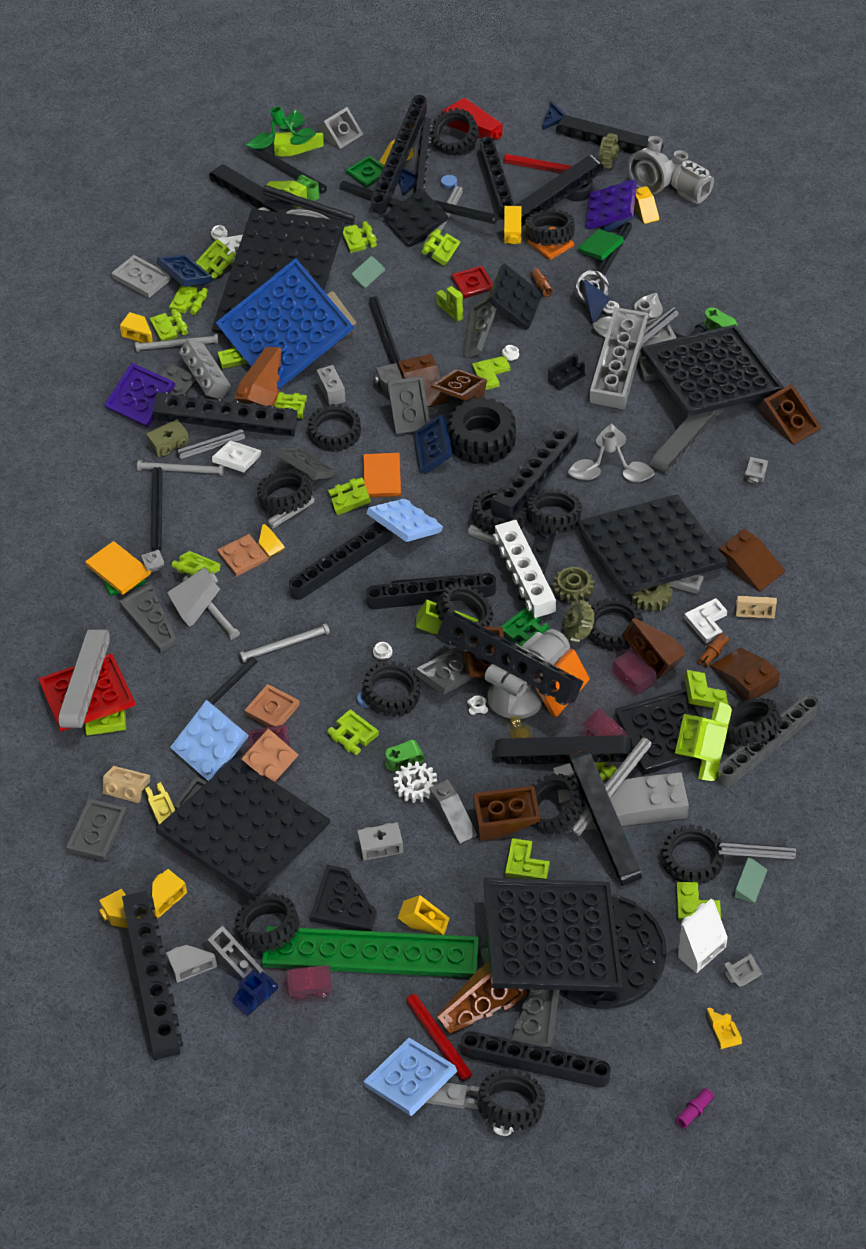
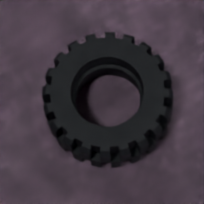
[447,398,516,464]

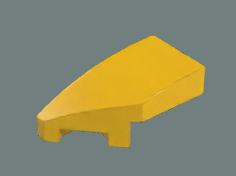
[258,524,285,558]
[707,1008,742,1049]

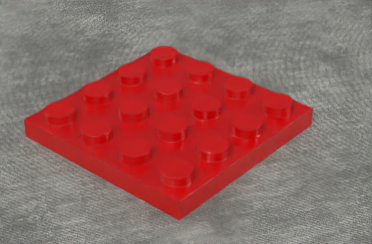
[38,653,136,732]

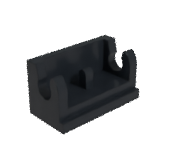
[548,353,586,391]

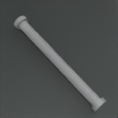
[135,334,219,352]
[137,460,224,476]
[182,575,240,640]
[239,623,330,663]

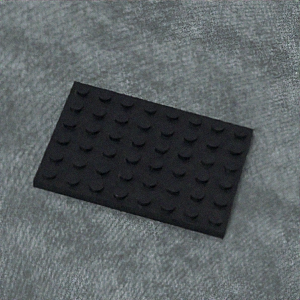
[212,209,345,333]

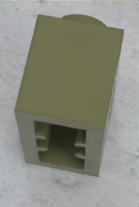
[146,419,189,457]

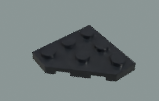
[310,865,377,931]

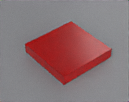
[451,266,493,299]

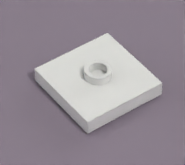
[212,440,261,472]

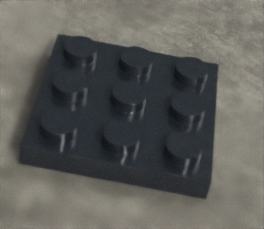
[383,188,449,247]
[487,263,542,330]

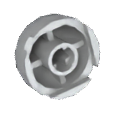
[574,270,609,304]

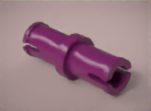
[675,1088,714,1129]

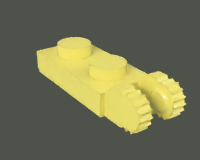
[145,782,175,825]

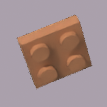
[217,534,268,576]
[244,684,300,732]
[241,728,298,782]

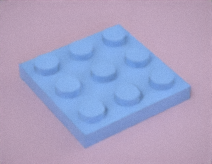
[366,499,443,542]
[170,700,249,781]
[363,1038,457,1116]

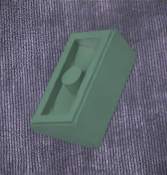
[351,256,385,289]
[735,857,767,904]

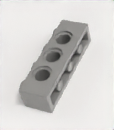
[179,339,231,399]

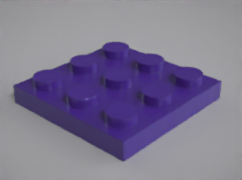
[585,179,637,229]
[104,363,176,428]

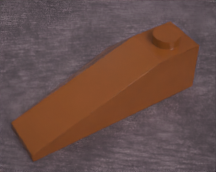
[234,347,281,406]
[436,961,527,1033]

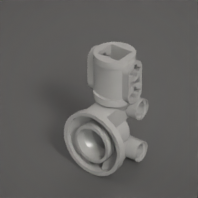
[628,136,714,204]
[485,629,571,719]

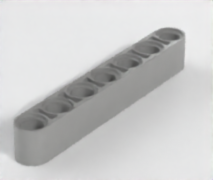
[59,629,110,728]

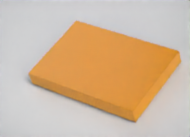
[85,541,151,595]

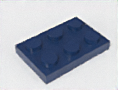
[157,254,212,287]
[414,414,452,474]

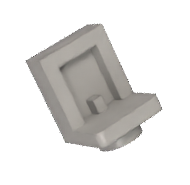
[744,457,768,484]
[141,550,164,572]
[725,954,762,987]

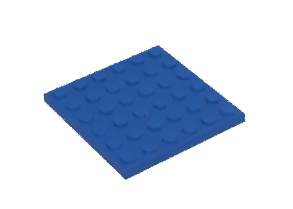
[216,258,355,390]

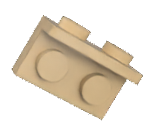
[736,596,777,619]
[102,766,150,803]

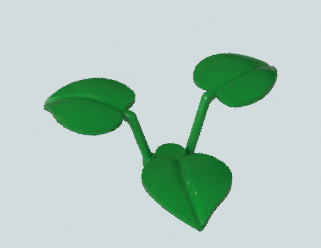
[245,106,316,149]

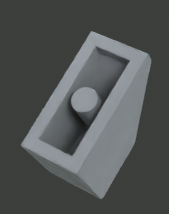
[166,945,217,983]

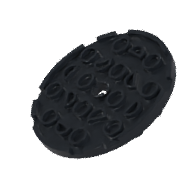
[559,896,667,1009]

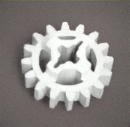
[393,762,437,803]

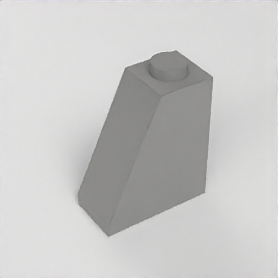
[167,568,220,627]

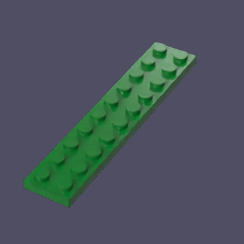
[262,926,479,978]

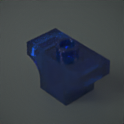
[232,970,279,1016]

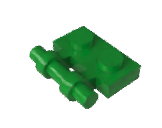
[501,608,550,647]

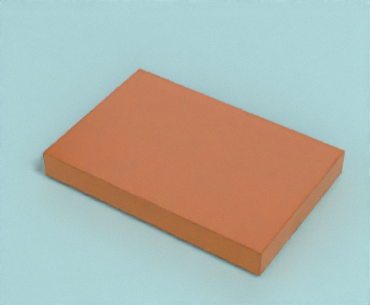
[364,453,401,498]
[535,649,590,717]

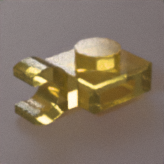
[509,716,533,738]

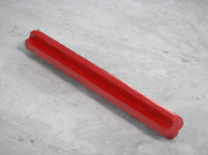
[504,154,572,174]
[406,994,472,1082]

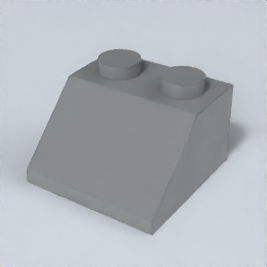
[316,107,363,149]

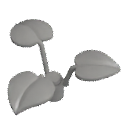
[592,293,663,338]
[568,423,654,482]

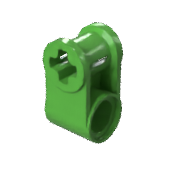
[296,175,320,201]
[704,307,737,330]
[385,740,425,772]

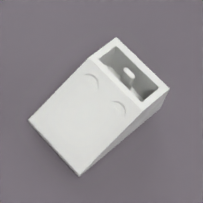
[678,899,727,973]

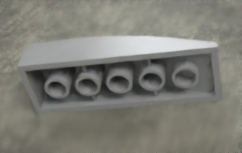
[590,307,649,410]
[561,772,689,832]

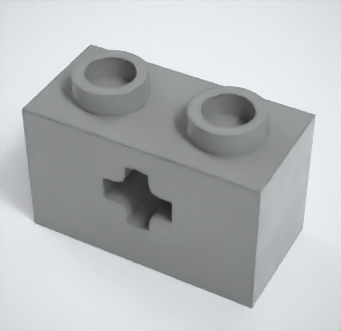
[317,365,346,406]
[357,822,404,861]

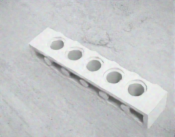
[493,520,556,618]

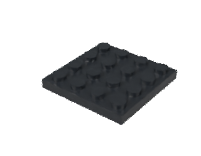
[615,688,704,774]

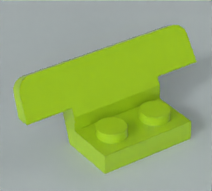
[675,701,732,781]

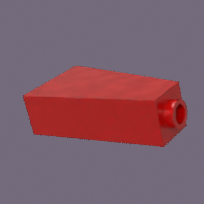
[441,98,503,140]

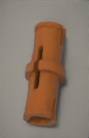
[530,268,553,297]
[697,633,729,668]

